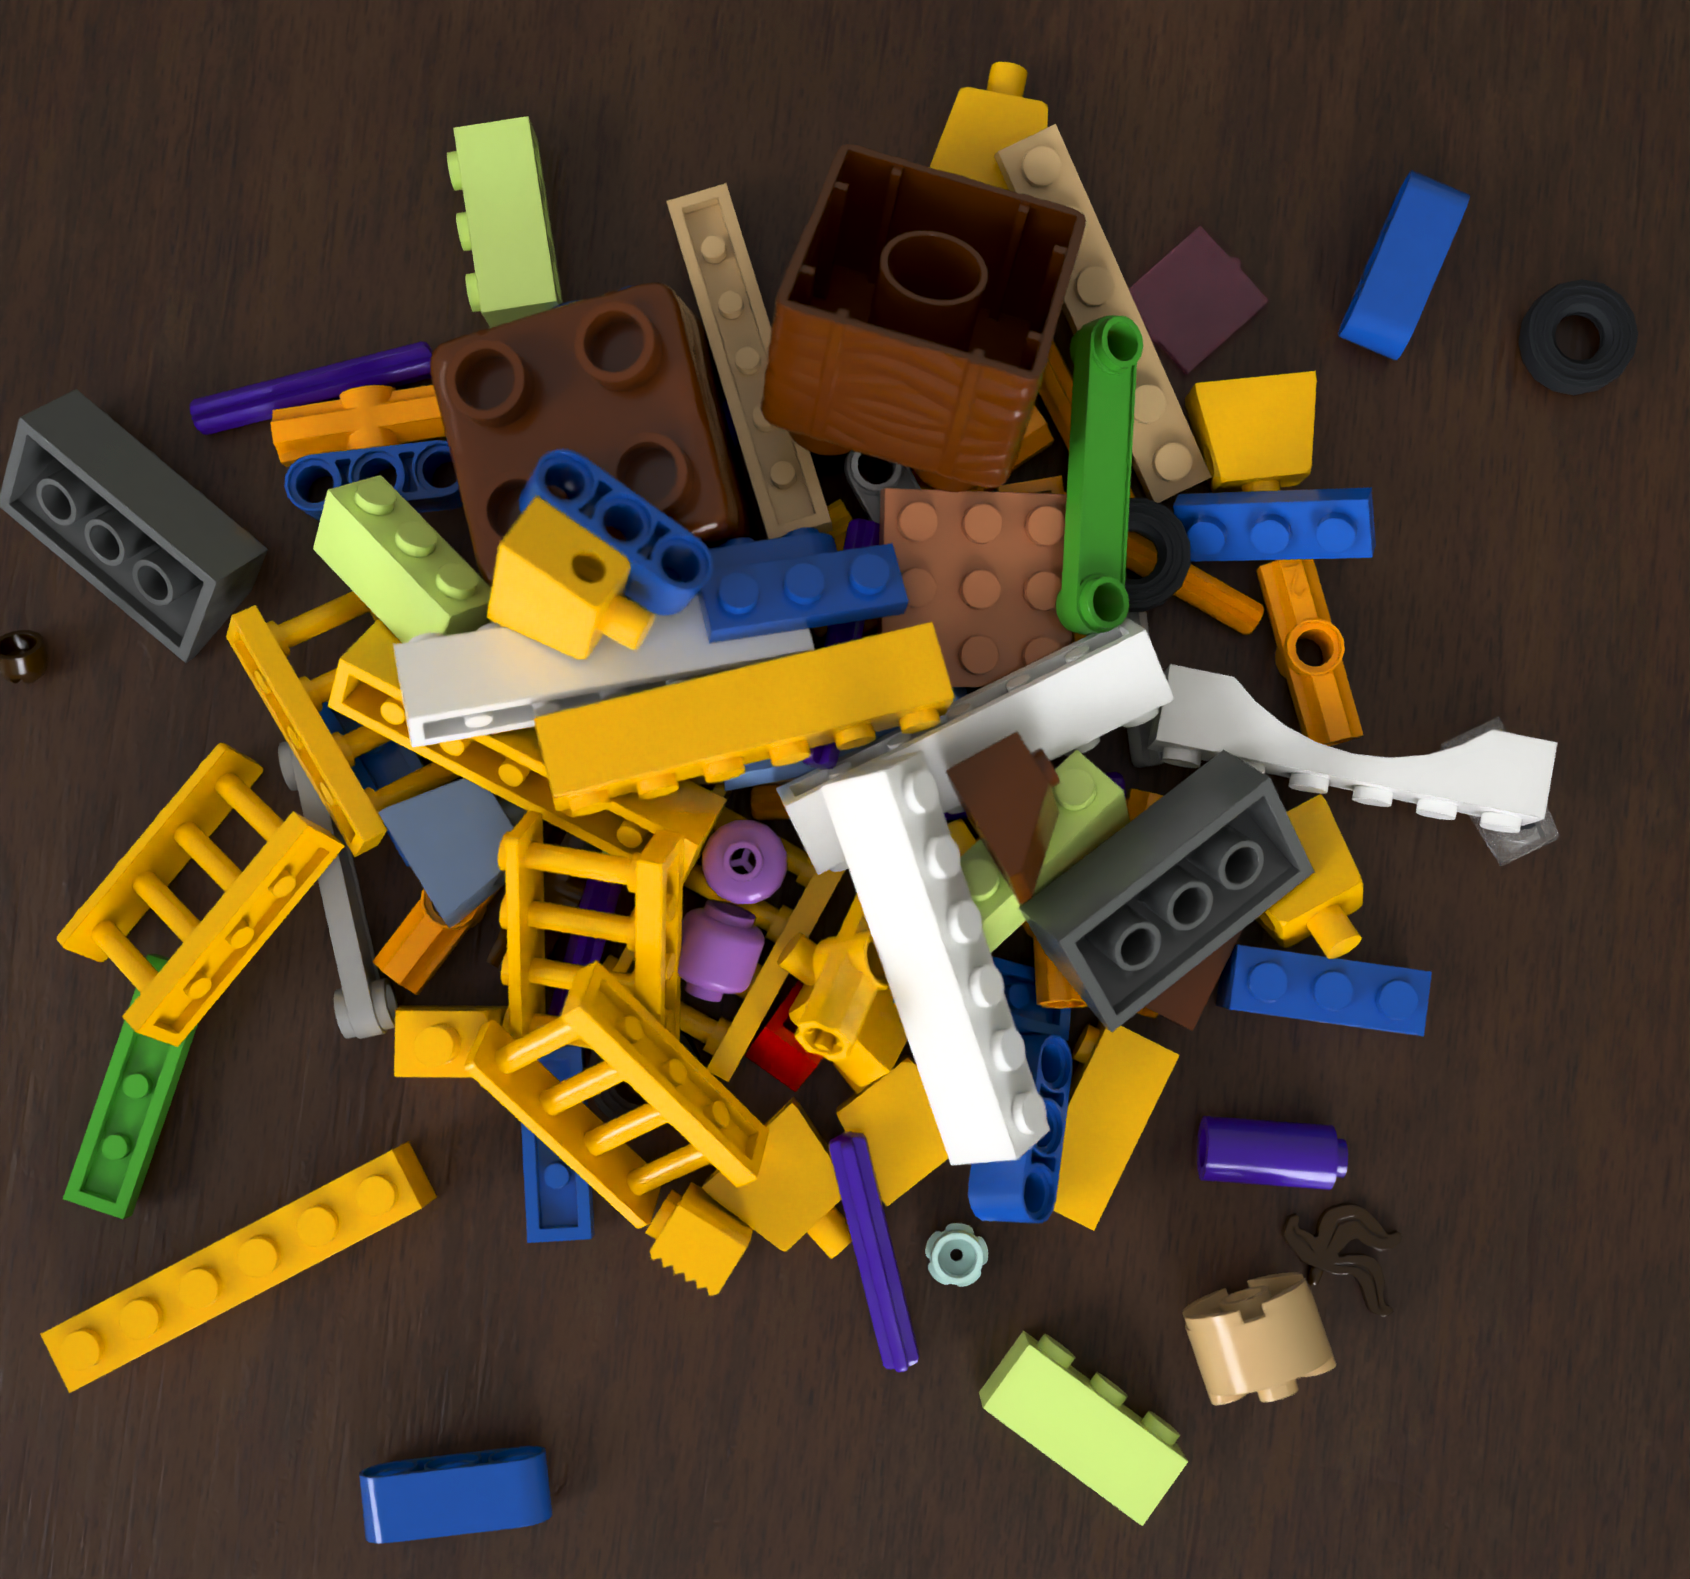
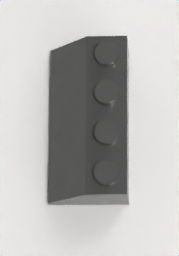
[0,389,268,663]
[1019,750,1314,1033]

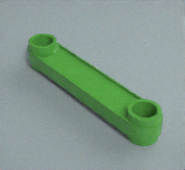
[1056,315,1143,635]

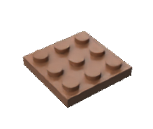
[877,488,1072,687]

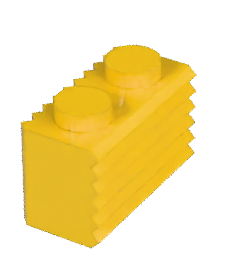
[645,1182,753,1296]

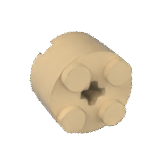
[1182,1272,1336,1405]

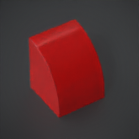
[744,981,824,1093]

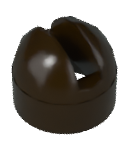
[0,630,48,684]

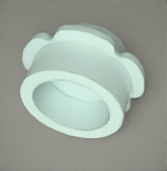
[925,1223,988,1287]

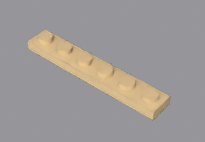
[994,124,1211,503]
[666,183,833,539]

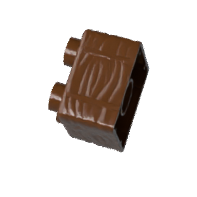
[761,144,1086,492]
[430,282,757,588]

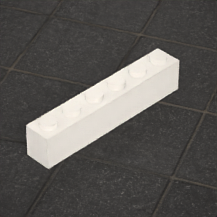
[393,593,815,748]
[776,617,1175,875]
[821,751,1050,1165]

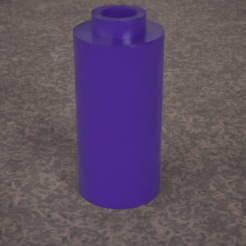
[1197,1116,1348,1190]

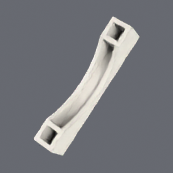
[1147,664,1557,833]

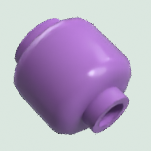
[702,820,788,904]
[678,900,765,1002]

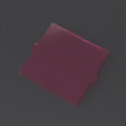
[1129,226,1269,375]

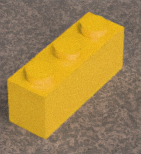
[1053,1021,1180,1231]

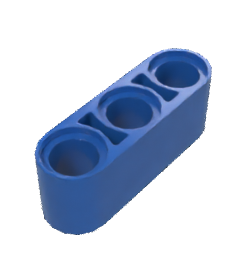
[1338,170,1470,361]
[284,440,463,521]
[519,449,713,616]
[968,1034,1072,1223]
[359,1445,552,1544]

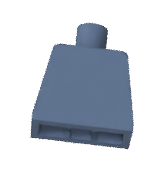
[378,778,527,928]

